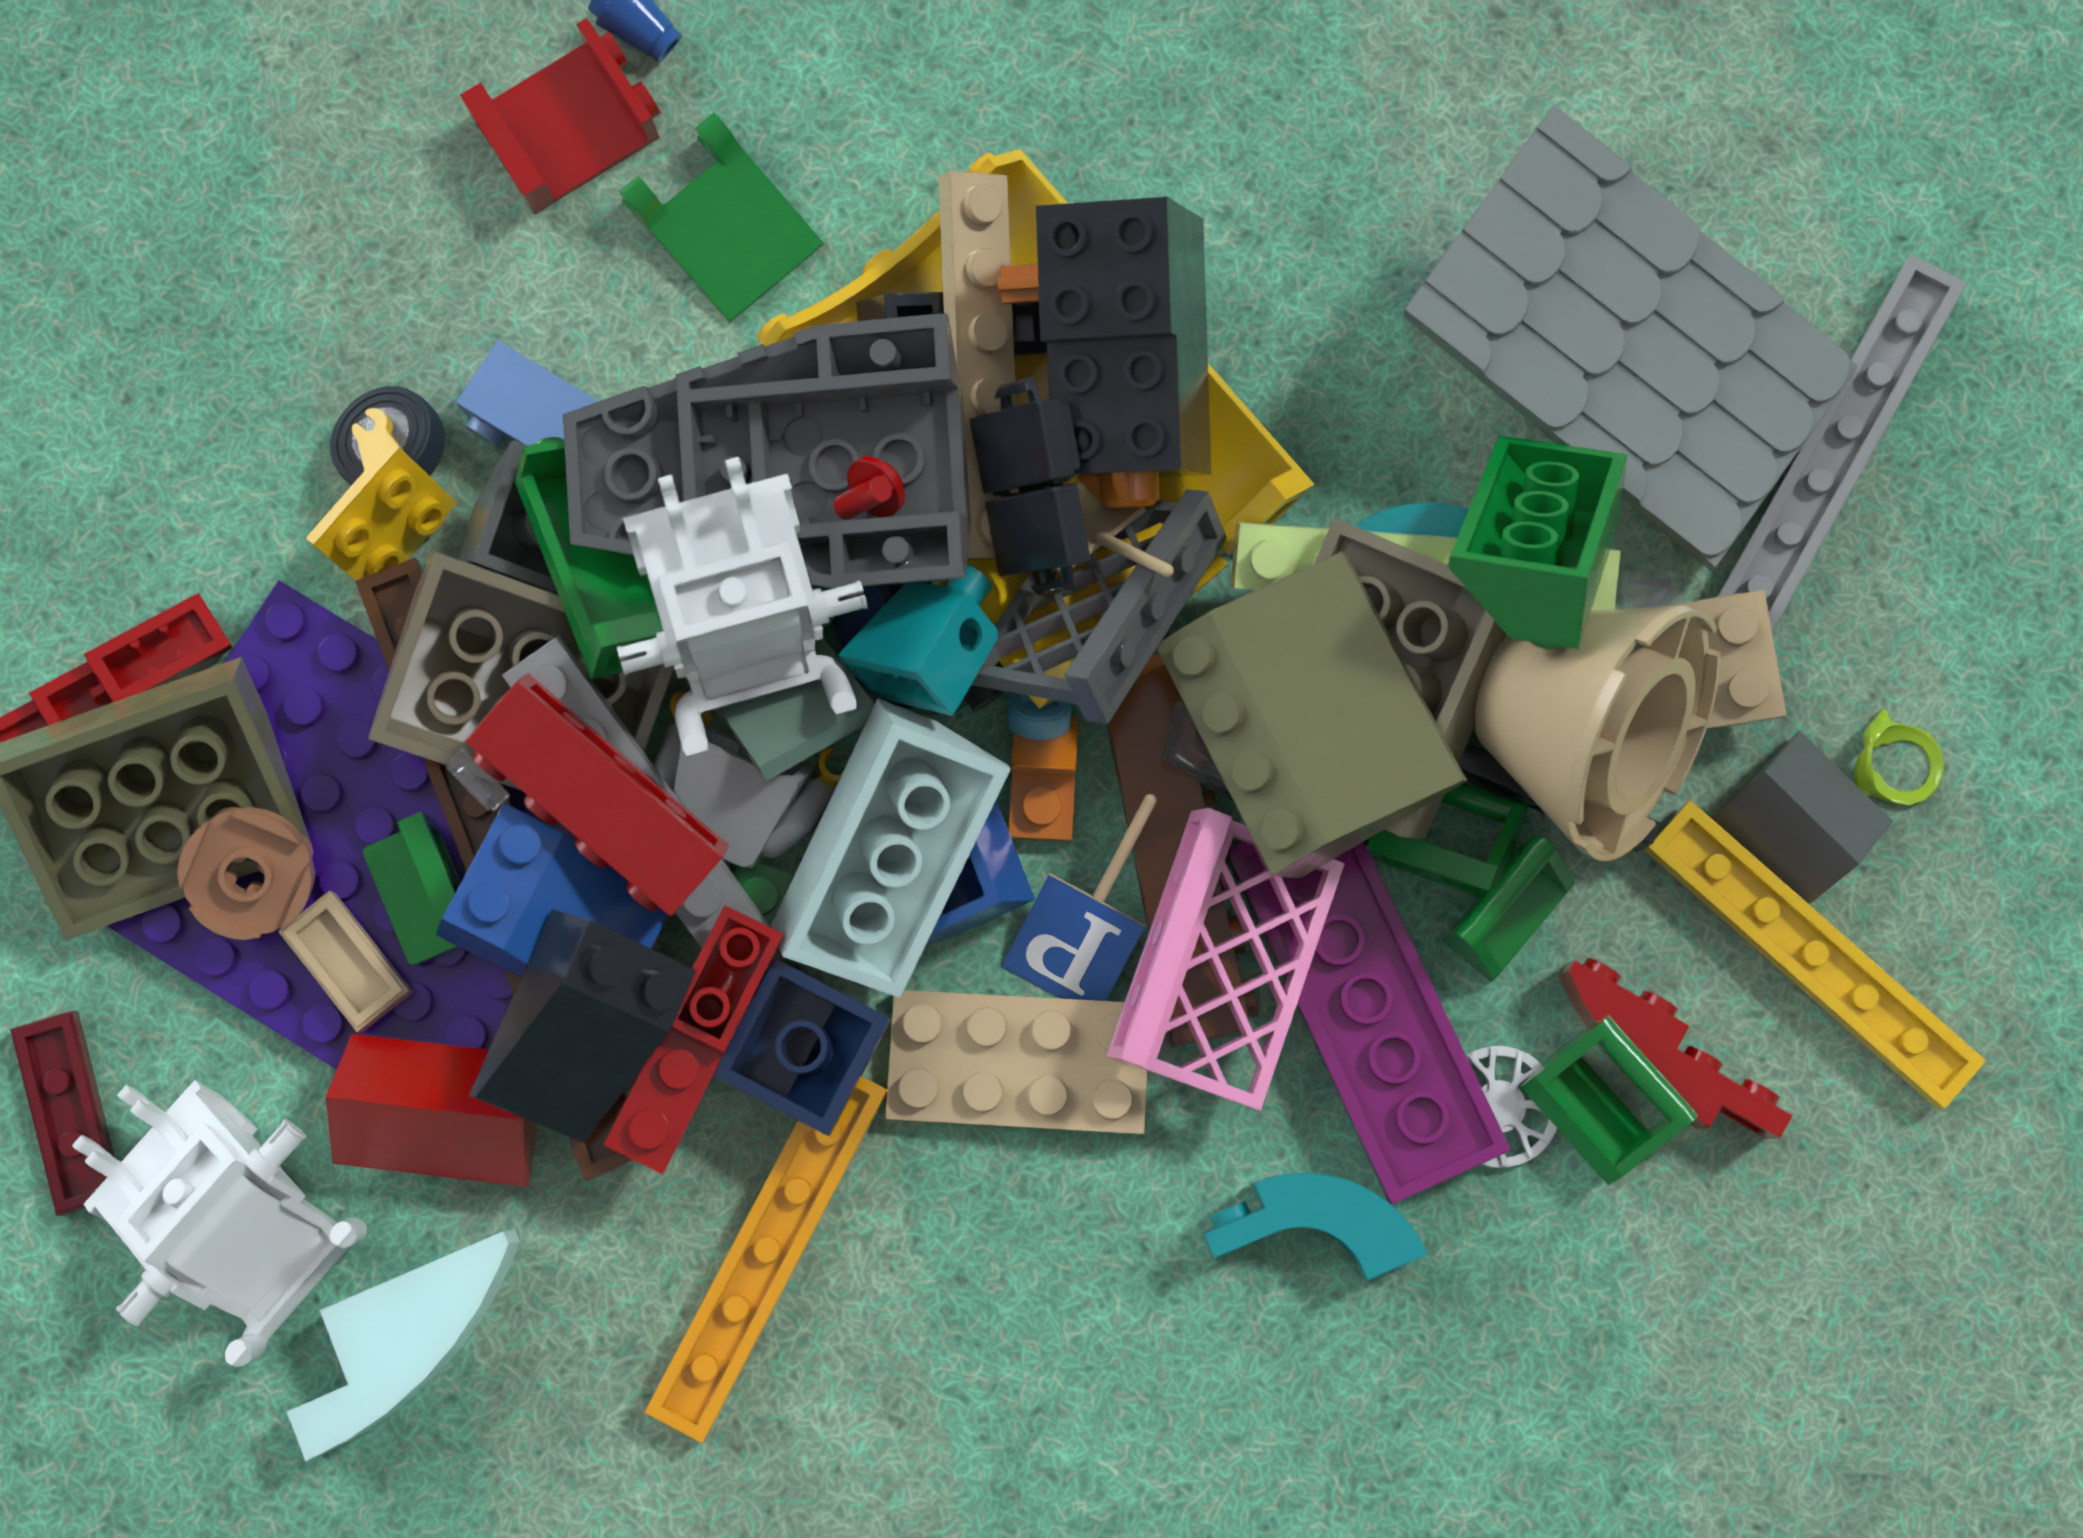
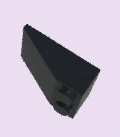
[469,909,696,1143]

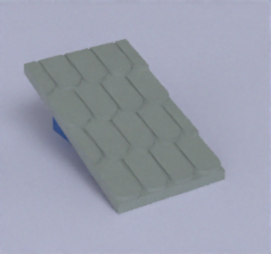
[1404,104,1858,573]

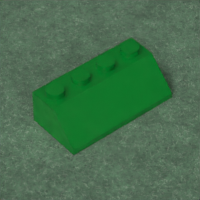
[1449,435,1628,650]

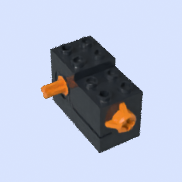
[998,196,1211,508]

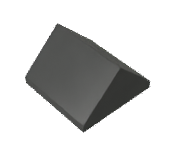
[1711,731,1893,904]

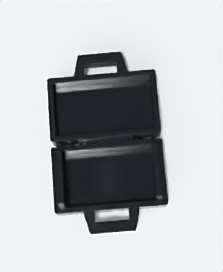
[969,376,1091,596]

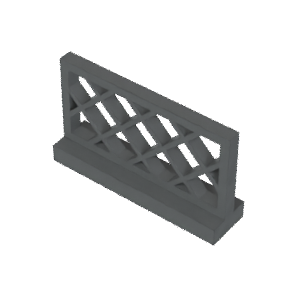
[971,489,1227,724]

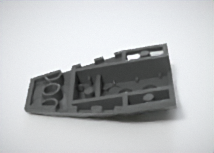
[563,313,971,589]

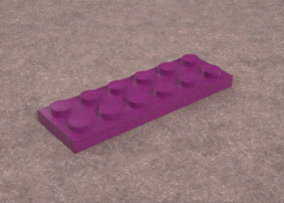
[1227,841,1511,1205]

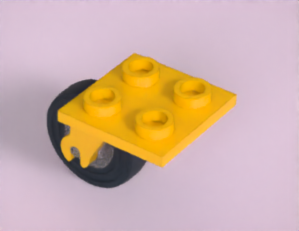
[306,386,457,581]

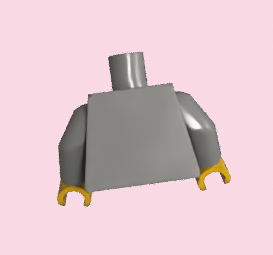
[654,691,842,868]

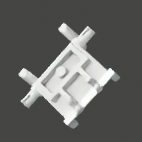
[617,457,868,757]
[72,1080,367,1367]

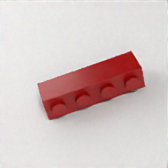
[465,673,730,917]

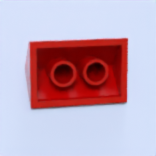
[325,1034,537,1187]

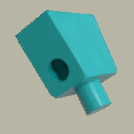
[838,565,998,716]

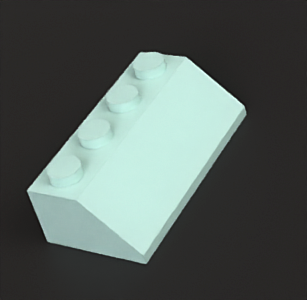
[771,698,1011,998]

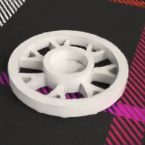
[1466,1046,1557,1168]

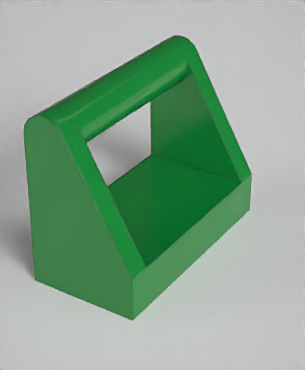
[1366,783,1529,899]
[1442,834,1575,982]
[1521,1015,1698,1185]

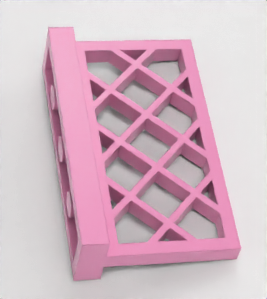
[1106,808,1345,1111]

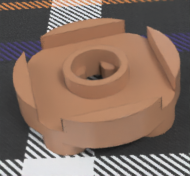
[177,807,315,940]

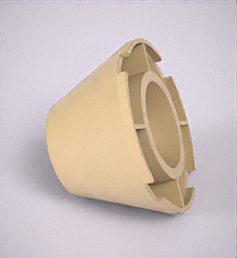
[1475,606,1721,861]

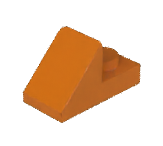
[1009,716,1079,843]

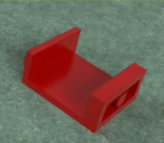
[460,18,661,215]

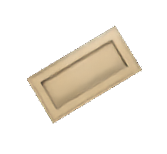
[278,891,413,1033]

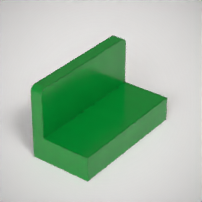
[363,812,461,966]

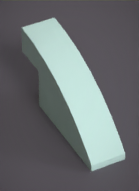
[287,1230,520,1462]

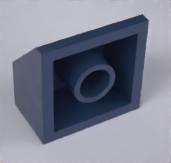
[713,958,891,1137]

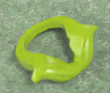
[1854,708,1944,806]

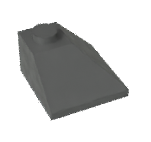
[456,440,558,594]

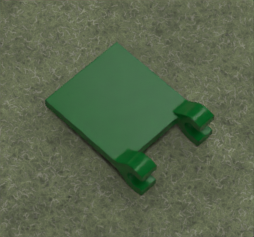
[619,113,824,323]

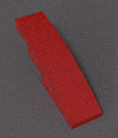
[0,593,232,743]

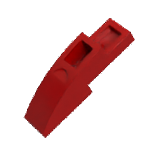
[603,905,783,1175]
[1558,958,1793,1139]

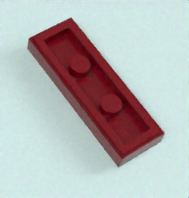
[10,1011,115,1216]

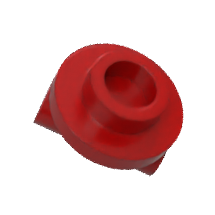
[834,456,905,520]

